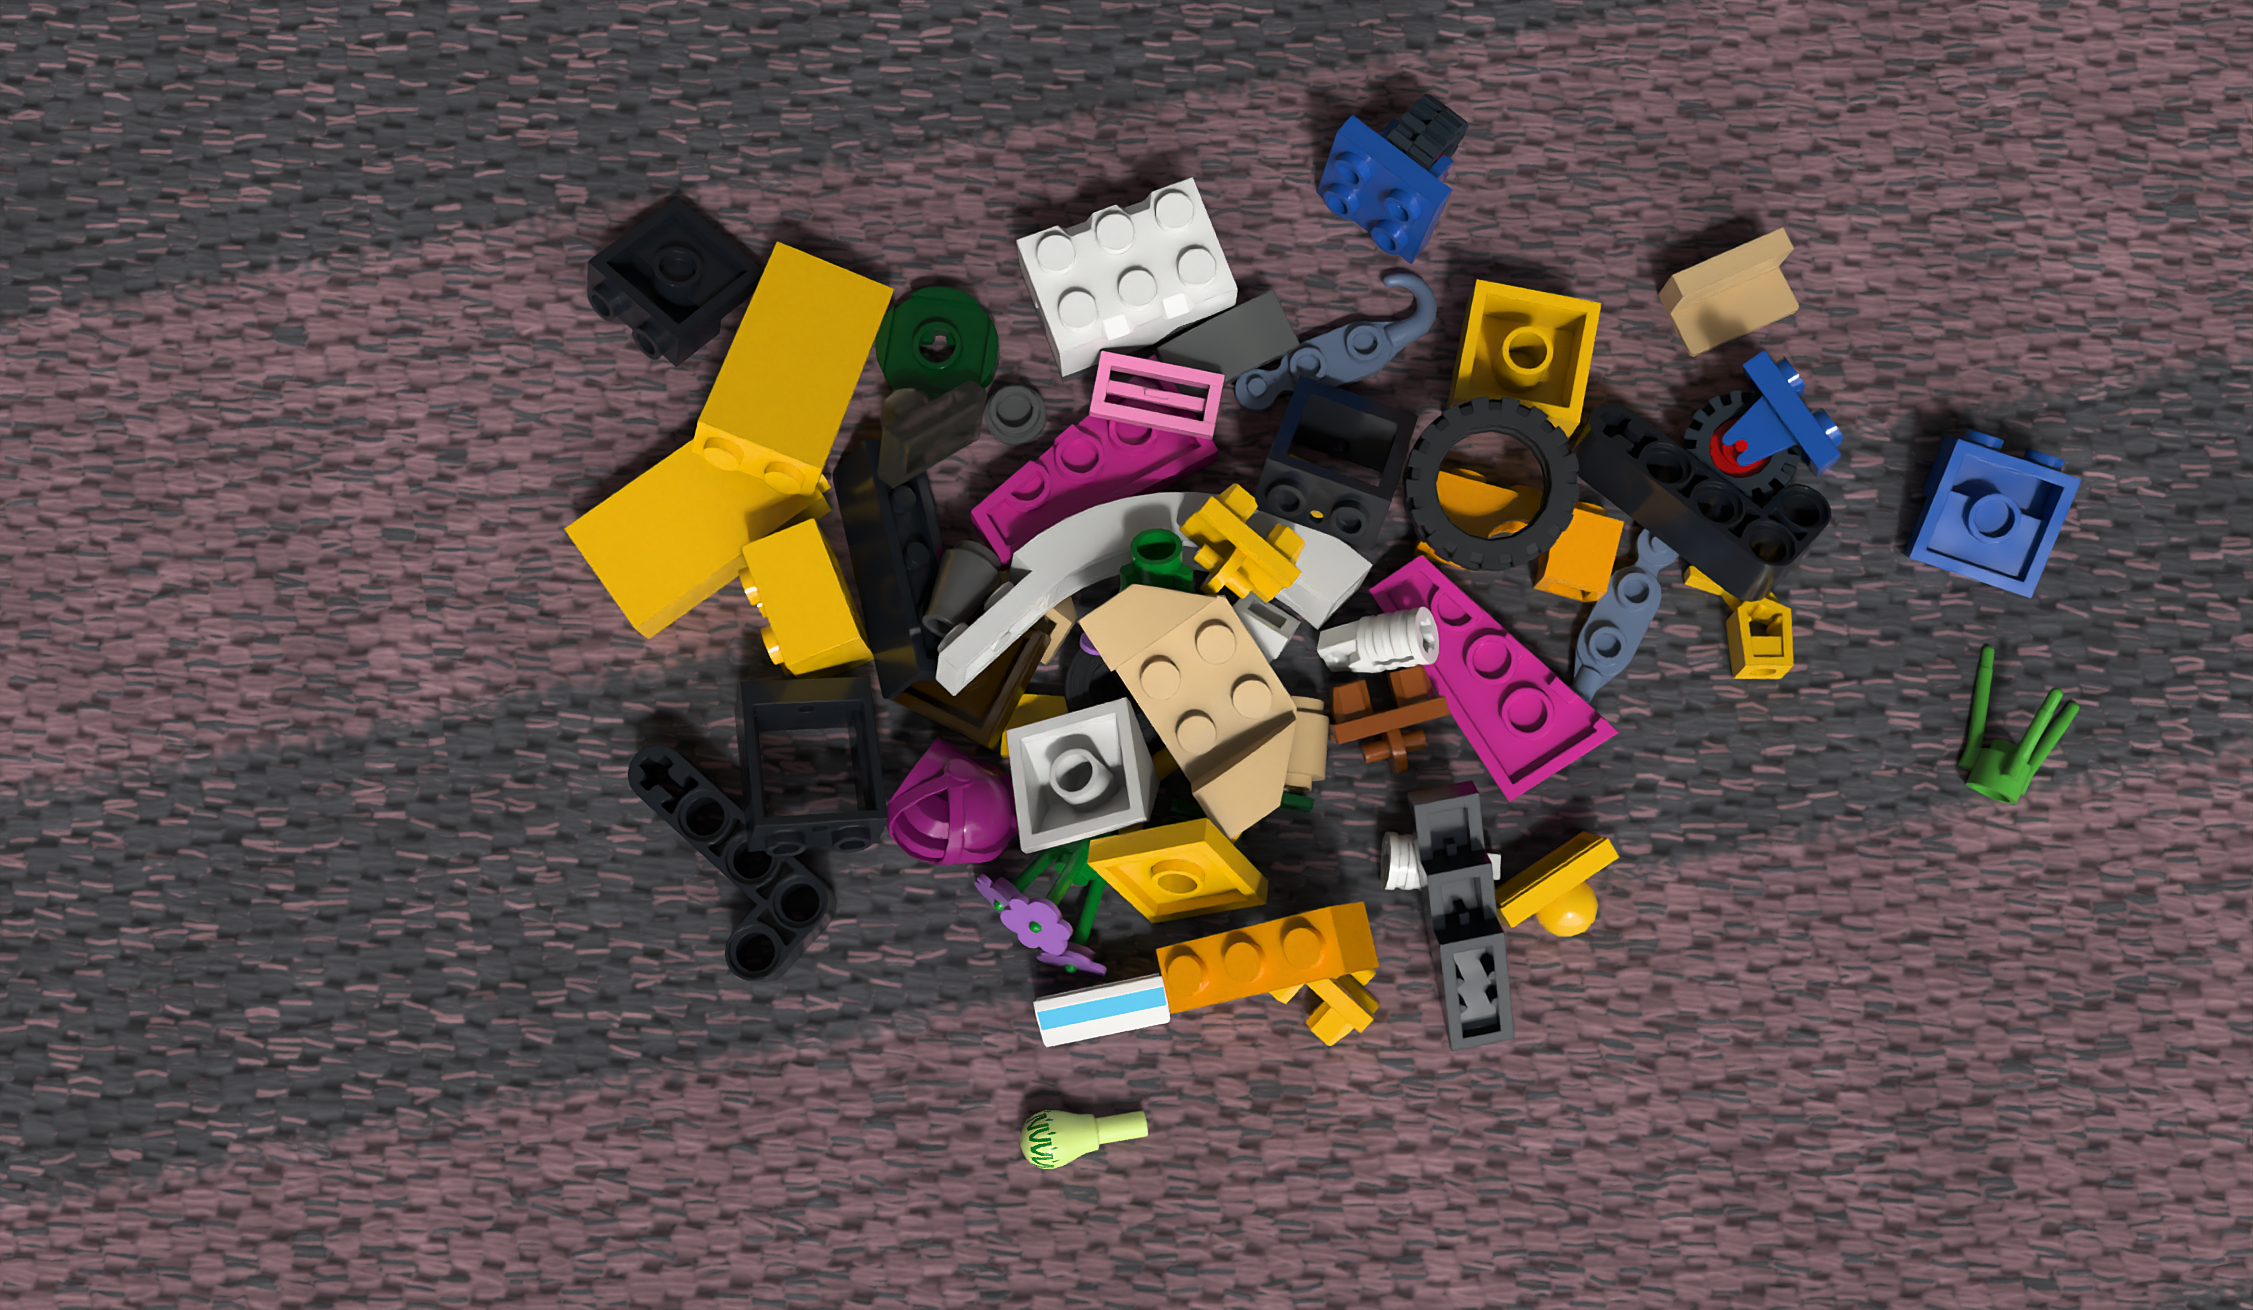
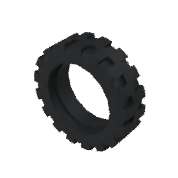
[1402,397,1580,572]

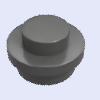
[985,384,1046,446]

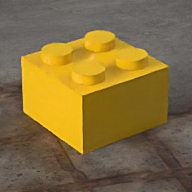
[1446,279,1602,439]
[738,518,874,679]

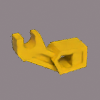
[1683,566,1794,679]

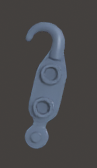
[1235,273,1437,414]
[1570,529,1679,704]

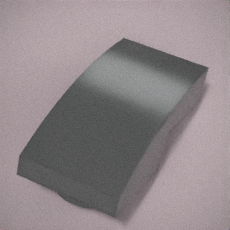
[1155,290,1300,398]

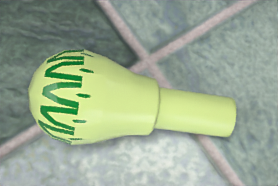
[1020,1110,1148,1169]

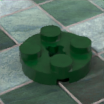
[875,286,1000,412]

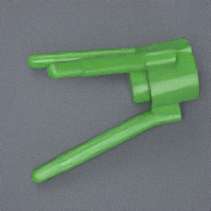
[1958,645,2080,805]

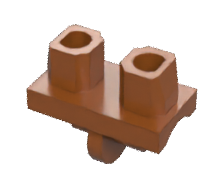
[1328,664,1450,775]

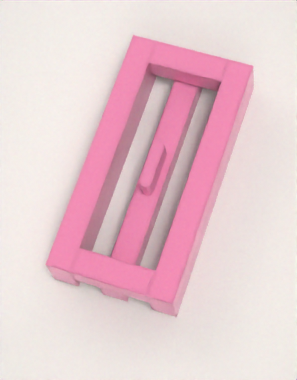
[1089,351,1225,440]

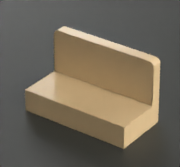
[1658,227,1799,357]

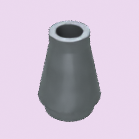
[922,540,1001,638]

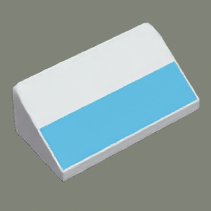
[1033,973,1170,1047]

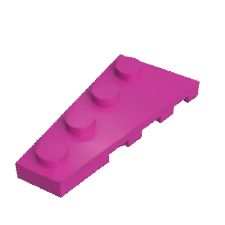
[970,354,1219,572]
[1369,555,1619,802]

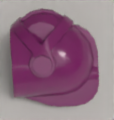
[885,737,1019,866]

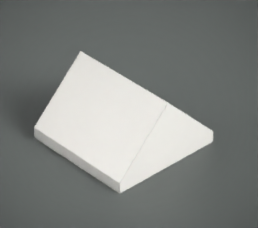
[1006,697,1160,854]

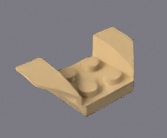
[1078,584,1297,840]

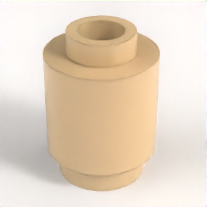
[1283,696,1329,792]

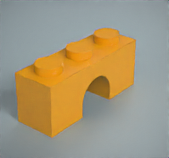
[1413,469,1624,605]
[1156,901,1380,1014]

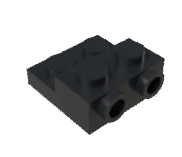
[587,197,764,367]

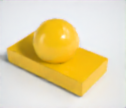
[1494,831,1620,937]

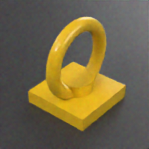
[1087,747,1268,923]

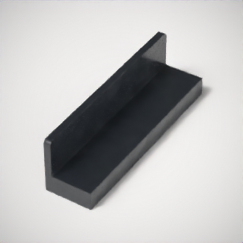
[832,439,945,699]

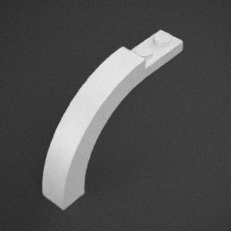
[936,492,1372,696]

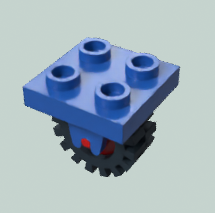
[1316,94,1469,264]
[1684,350,1844,504]

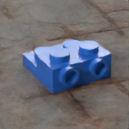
[1903,428,2082,598]

